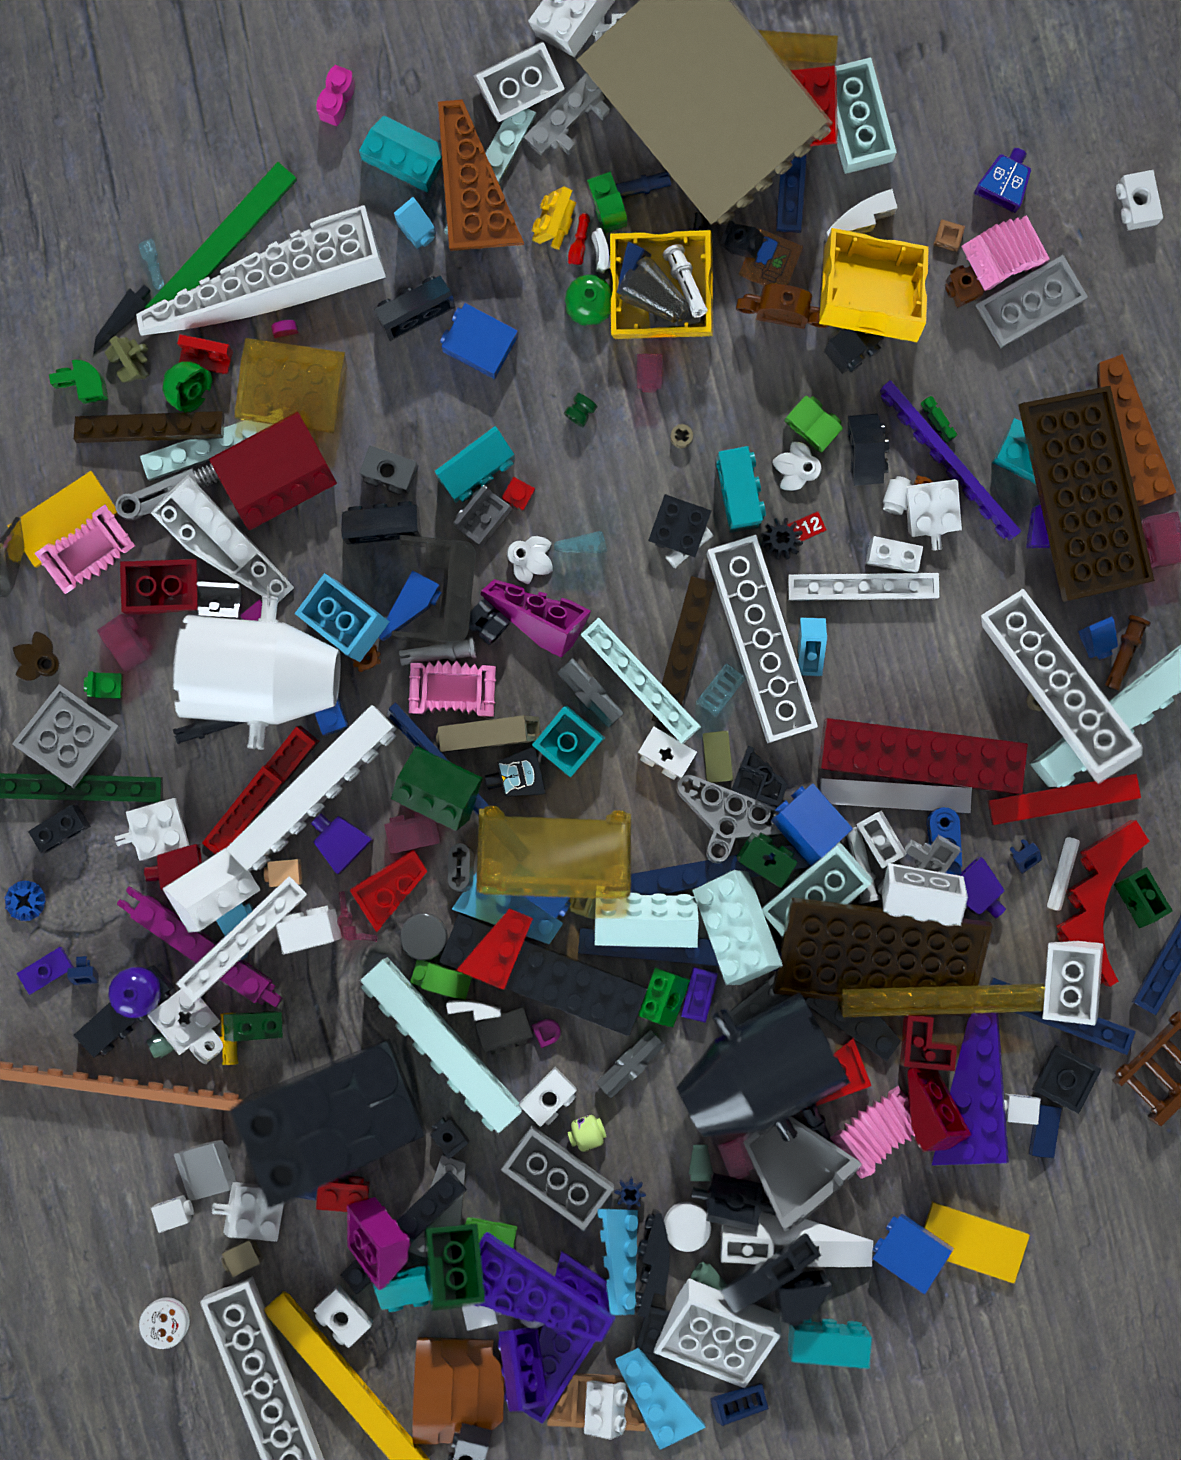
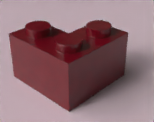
[900,1013,957,1071]

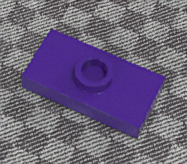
[16,947,74,995]
[681,967,718,1023]

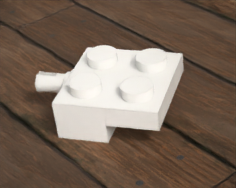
[906,479,962,550]
[115,798,189,860]
[212,1182,284,1242]

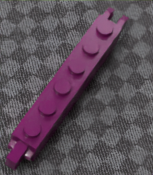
[117,886,283,1008]

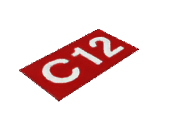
[786,511,826,541]

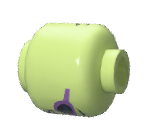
[567,1115,607,1152]

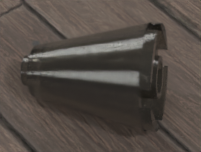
[618,257,689,323]

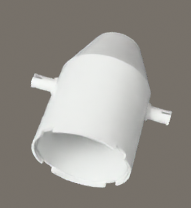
[174,596,341,749]

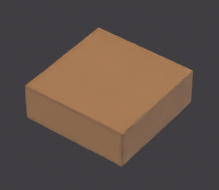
[933,219,965,252]

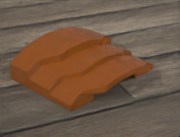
[413,1337,505,1445]

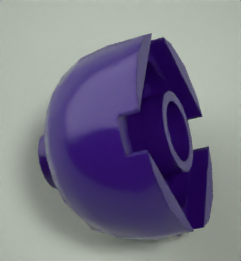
[108,967,161,1018]

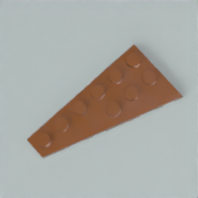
[438,99,524,251]
[1097,354,1177,507]

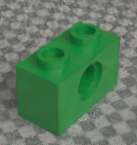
[638,968,690,1027]

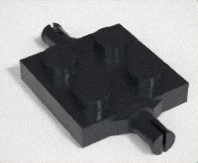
[691,1173,777,1232]

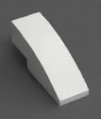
[824,189,897,243]

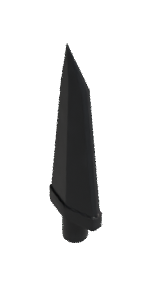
[93,284,151,354]

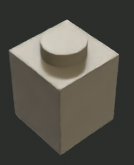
[221,1239,264,1277]

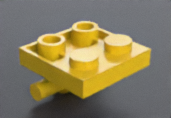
[532,186,576,250]

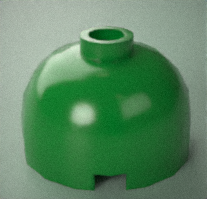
[565,274,612,326]
[162,362,212,412]

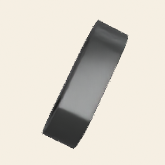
[448,843,474,893]

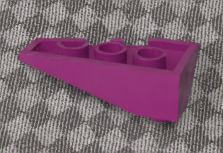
[480,579,591,658]

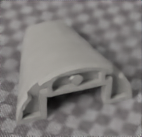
[743,1116,862,1231]

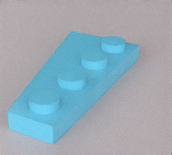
[452,867,563,944]
[597,1209,638,1315]
[616,1348,706,1450]

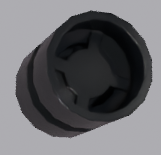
[463,598,511,645]

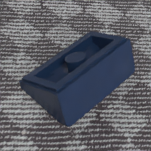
[1028,1104,1062,1158]

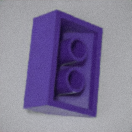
[498,1327,548,1411]

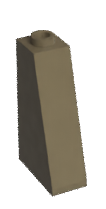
[436,715,541,752]

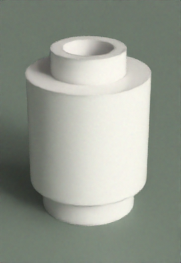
[883,476,911,515]

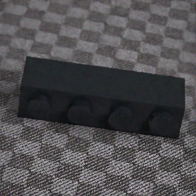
[73,965,174,1058]

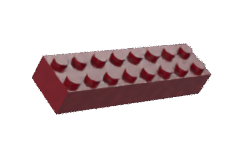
[818,718,1028,794]

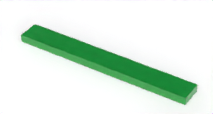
[145,162,297,309]

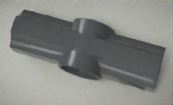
[557,658,624,728]
[596,1029,666,1098]

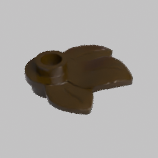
[13,631,60,681]

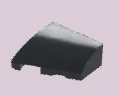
[731,745,788,808]

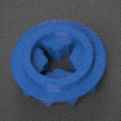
[4,881,45,921]

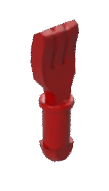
[568,213,590,265]

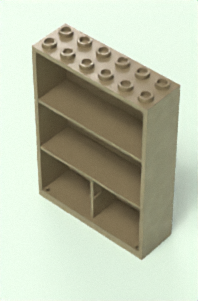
[577,0,833,225]

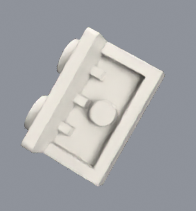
[584,1380,628,1439]

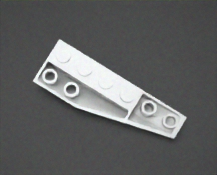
[151,475,294,602]
[720,1213,873,1267]

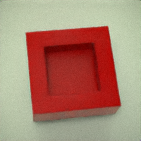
[502,476,535,511]

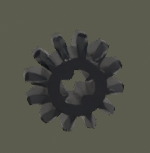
[761,518,803,560]

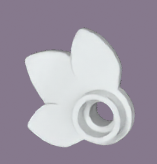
[772,442,822,491]
[507,536,553,584]

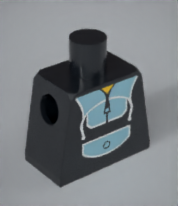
[485,747,546,797]

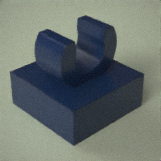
[1010,839,1042,874]
[67,956,99,985]

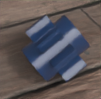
[614,1176,646,1210]

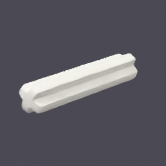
[1047,837,1080,911]

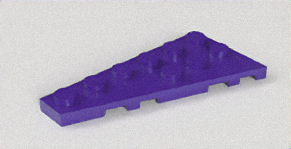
[931,1009,1009,1166]
[473,1232,616,1342]
[523,1250,610,1424]

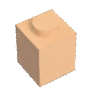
[264,859,303,887]

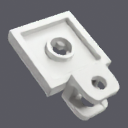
[148,989,223,1064]

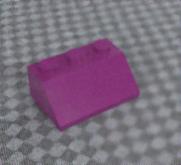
[347,1197,410,1290]

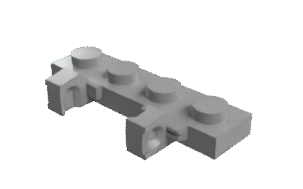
[524,73,610,157]
[878,835,961,894]

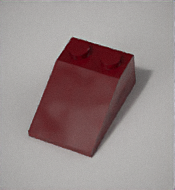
[120,559,198,615]
[908,1068,971,1152]

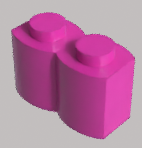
[316,65,355,126]

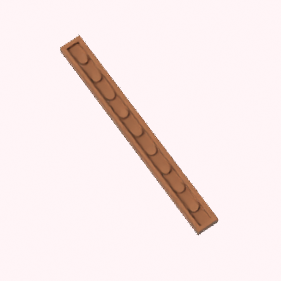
[0,1062,243,1111]

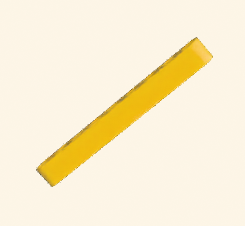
[264,1291,430,1460]

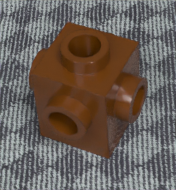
[945,265,984,308]

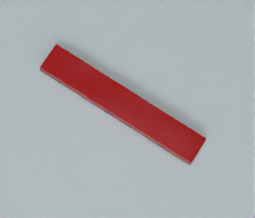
[987,773,1141,825]

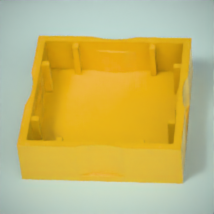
[819,228,929,342]
[610,230,713,339]

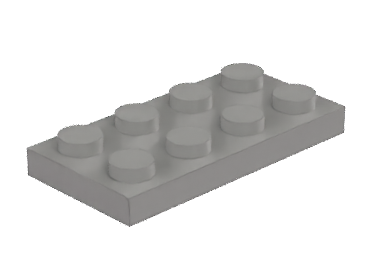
[976,255,1088,348]

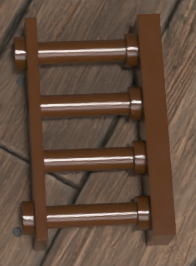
[1112,1010,1181,1127]

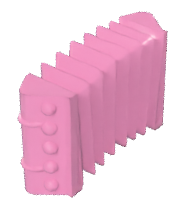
[961,215,1050,291]
[35,505,135,594]
[408,660,496,717]
[830,1086,915,1179]

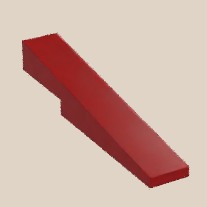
[202,725,319,854]

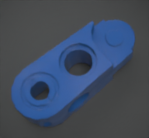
[926,807,962,876]

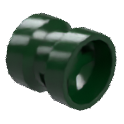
[563,392,598,427]

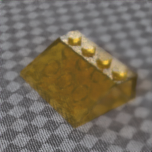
[235,338,347,433]

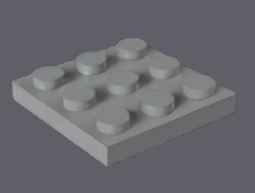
[12,684,121,788]

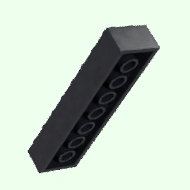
[440,914,647,1037]

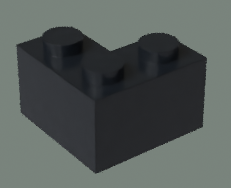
[824,329,884,375]
[847,413,889,486]

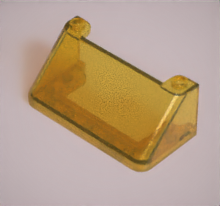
[476,806,631,898]

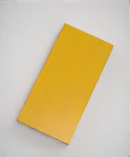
[8,471,118,568]
[924,1202,1030,1284]

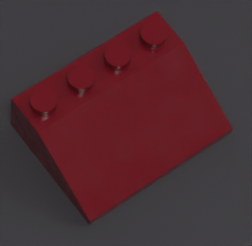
[209,411,337,531]

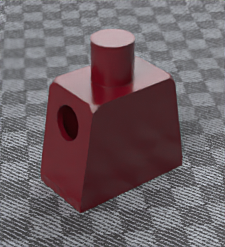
[144,844,203,891]

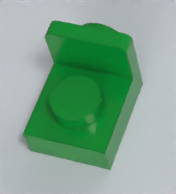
[83,671,124,699]

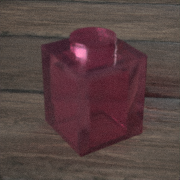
[636,354,662,393]
[718,1137,754,1179]

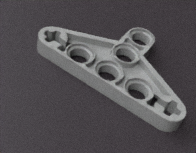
[676,775,783,864]

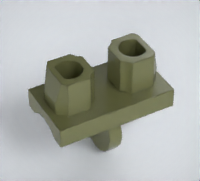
[105,336,149,383]

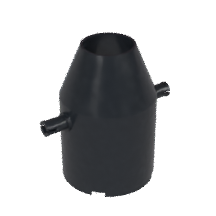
[676,992,851,1142]

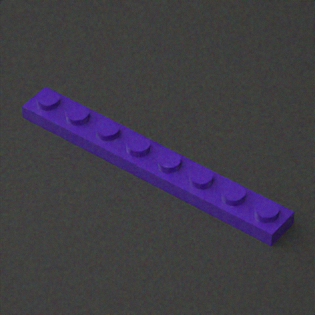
[880,380,1021,541]

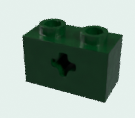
[736,832,798,888]
[1113,867,1173,928]
[223,1011,283,1042]

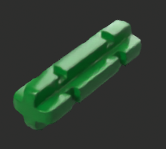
[920,396,957,443]

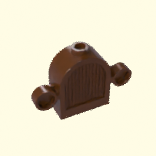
[736,284,829,329]

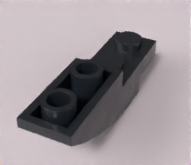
[635,1209,670,1318]
[719,1233,822,1313]

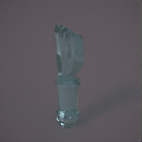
[138,238,164,290]

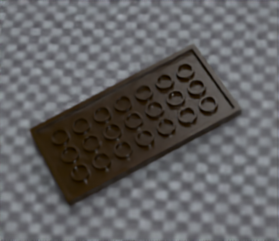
[1018,386,1155,602]
[772,897,993,1017]

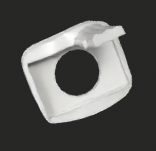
[591,228,610,274]

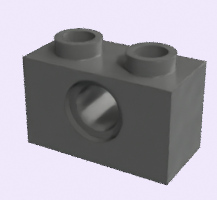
[359,445,418,495]

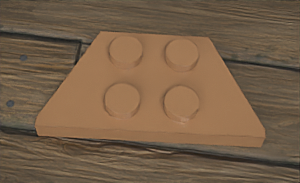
[547,1373,646,1431]

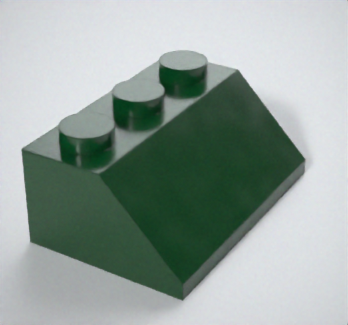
[391,746,483,831]
[424,1223,485,1311]

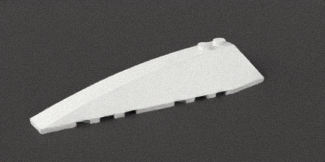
[136,205,386,335]

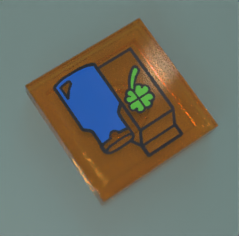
[739,228,804,286]

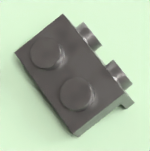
[453,485,512,548]
[187,580,243,619]

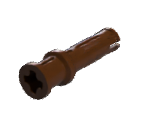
[1104,615,1151,691]

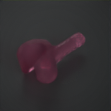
[337,891,353,927]
[342,926,378,942]

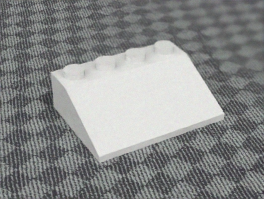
[654,1278,781,1388]

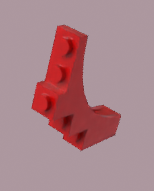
[1056,820,1150,987]

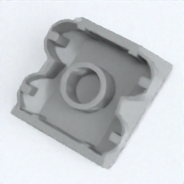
[174,1140,236,1201]

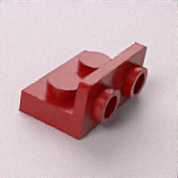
[177,334,233,375]
[316,1176,370,1212]

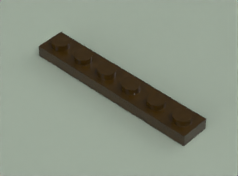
[73,411,224,443]
[651,576,715,724]

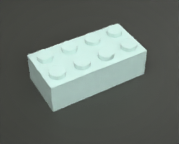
[835,57,897,174]
[762,842,873,937]
[693,870,783,985]
[595,892,698,948]

